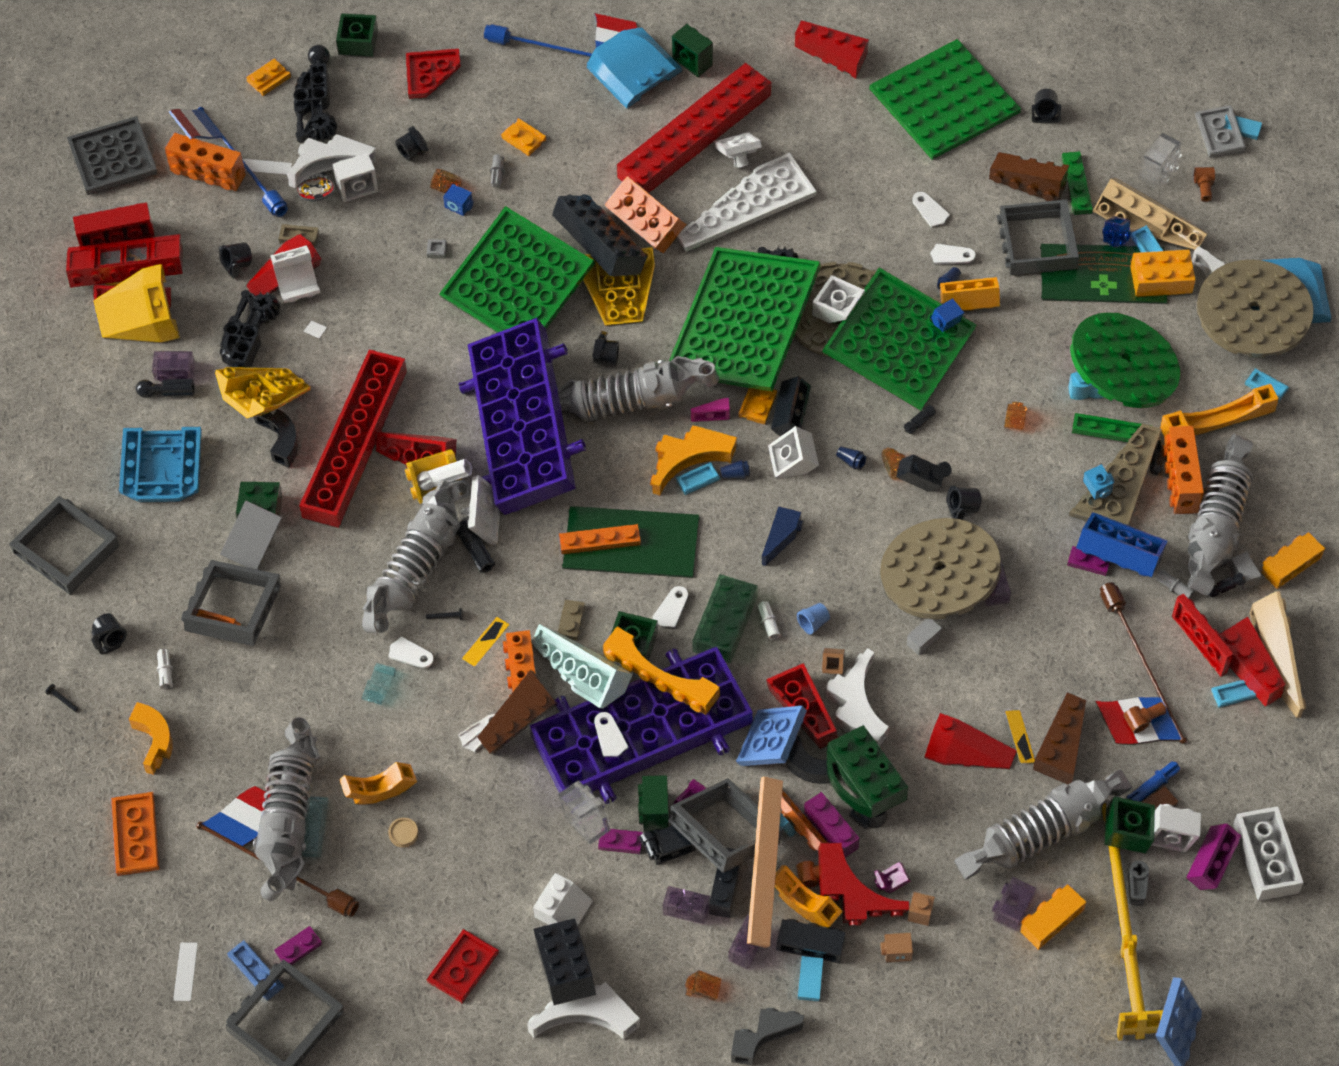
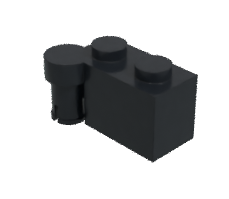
[896,454,952,492]
[639,825,696,865]

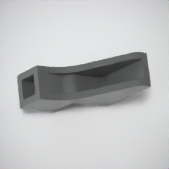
[731,1008,804,1066]

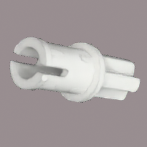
[758,601,781,640]
[157,649,173,689]

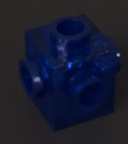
[1102,216,1131,247]

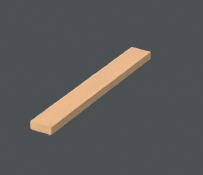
[747,776,783,948]

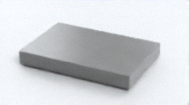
[1195,105,1246,158]
[220,501,282,570]

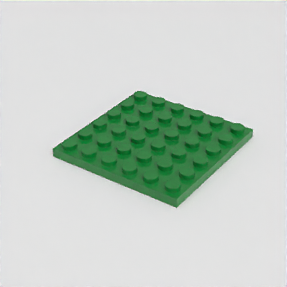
[869,39,1021,160]
[439,206,595,333]
[822,267,977,411]

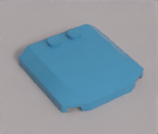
[587,27,682,108]
[1251,258,1332,323]
[119,427,202,502]

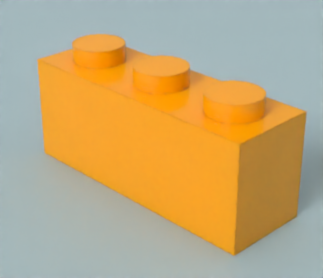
[940,277,1000,311]
[1261,532,1325,589]
[1020,884,1086,950]

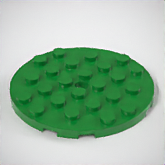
[1070,313,1180,408]

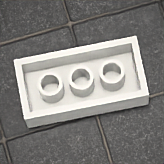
[1233,806,1303,901]

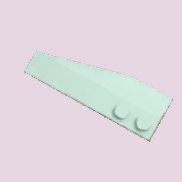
[531,624,633,709]

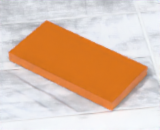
[111,792,159,876]

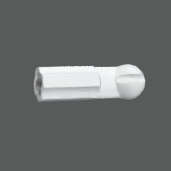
[417,459,472,490]

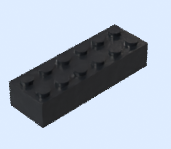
[552,194,647,276]

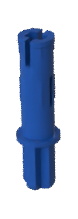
[1126,761,1180,802]

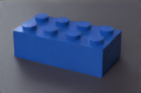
[1076,512,1168,577]

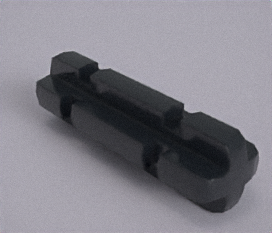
[904,405,936,434]
[1150,440,1162,475]
[1209,573,1246,597]

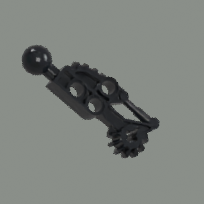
[293,44,338,143]
[220,290,280,368]

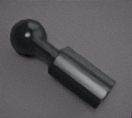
[136,379,195,398]
[456,520,496,573]

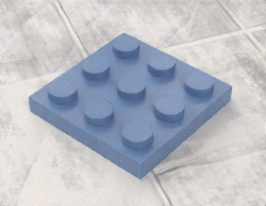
[736,706,807,766]
[1156,977,1202,1066]

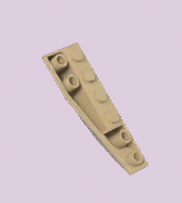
[1093,178,1207,250]
[1250,591,1306,718]

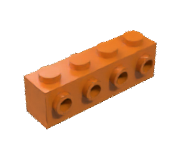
[503,630,535,696]

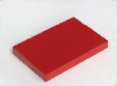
[426,929,499,1004]

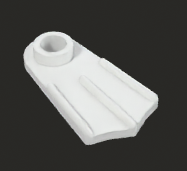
[912,192,950,228]
[930,244,975,265]
[653,586,688,628]
[389,637,434,668]
[594,712,628,758]
[459,714,495,753]

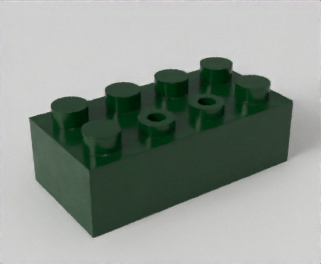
[826,725,908,818]

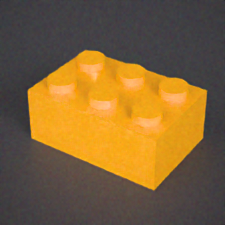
[1130,250,1195,297]

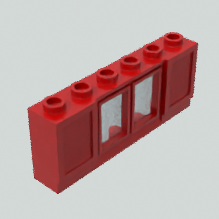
[66,234,183,288]

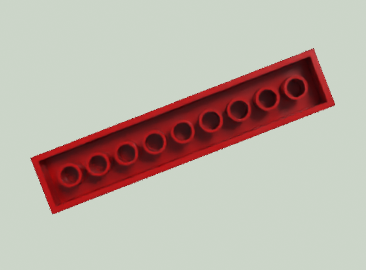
[617,63,772,193]
[299,349,407,528]

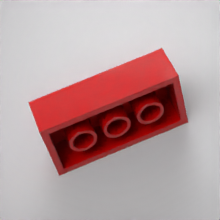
[73,202,155,246]

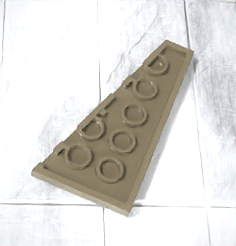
[1069,423,1161,526]

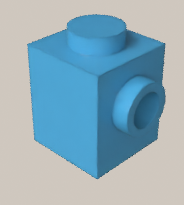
[1083,464,1114,500]

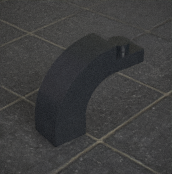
[254,409,298,468]
[785,736,840,784]

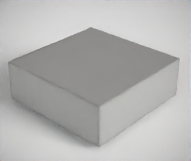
[427,240,447,258]

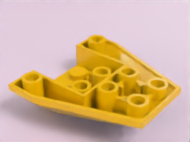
[583,247,655,326]
[93,264,180,342]
[215,367,311,418]

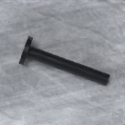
[426,608,463,620]
[45,684,79,712]

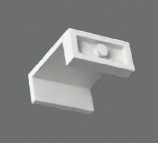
[271,245,321,303]

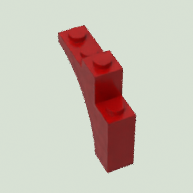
[818,843,909,926]

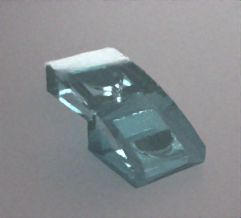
[361,663,397,705]

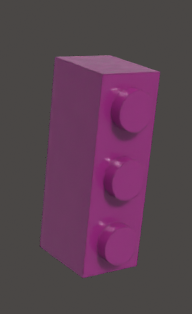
[804,792,860,858]
[1186,823,1241,890]

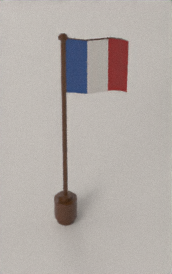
[1095,582,1187,745]
[196,786,359,917]

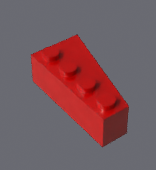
[795,20,869,79]
[1220,617,1286,707]
[766,663,838,749]

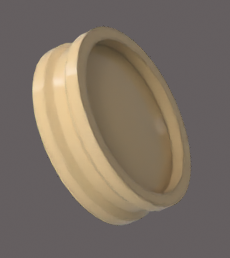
[388,818,419,848]

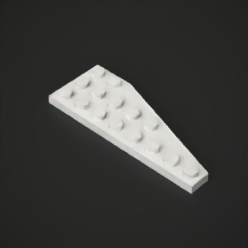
[677,153,816,252]

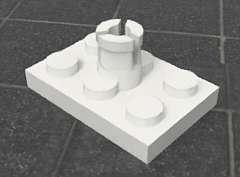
[713,133,762,168]
[461,475,500,545]

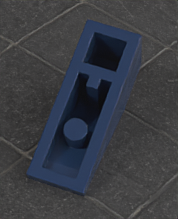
[762,506,804,566]

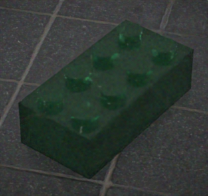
[692,574,758,664]

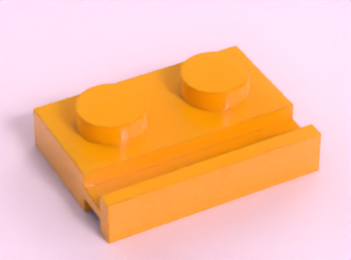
[246,58,291,96]
[501,118,546,156]
[739,388,777,425]

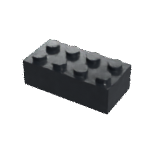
[533,918,596,1005]

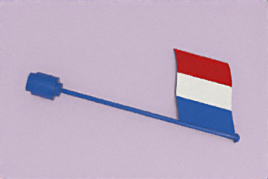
[484,13,637,57]
[169,107,288,217]

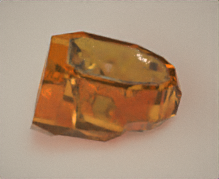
[429,169,462,193]
[881,447,905,480]

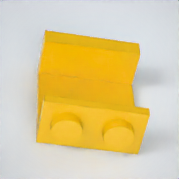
[405,449,462,504]

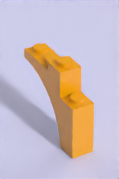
[650,425,737,496]

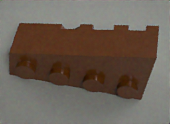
[989,152,1069,201]
[477,670,558,754]
[1033,692,1086,785]

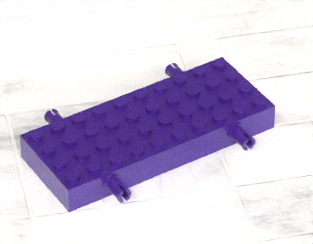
[458,318,587,515]
[529,646,753,804]

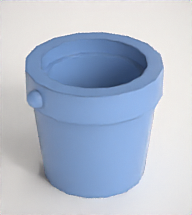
[797,603,830,635]

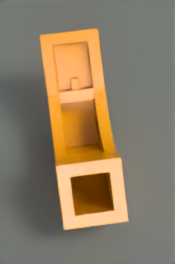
[129,702,173,775]
[340,762,417,805]
[775,865,843,927]

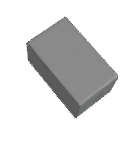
[1228,552,1261,591]
[907,619,941,655]

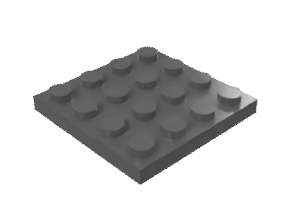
[67,116,158,195]

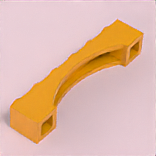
[1160,384,1279,437]
[603,627,720,715]

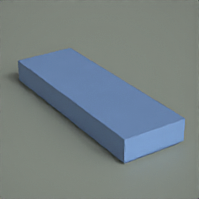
[227,941,284,1001]

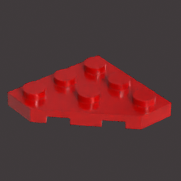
[406,49,461,99]

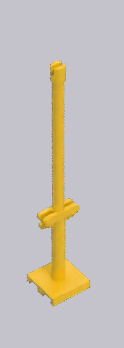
[1102,803,1163,1041]

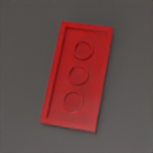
[1172,593,1233,677]

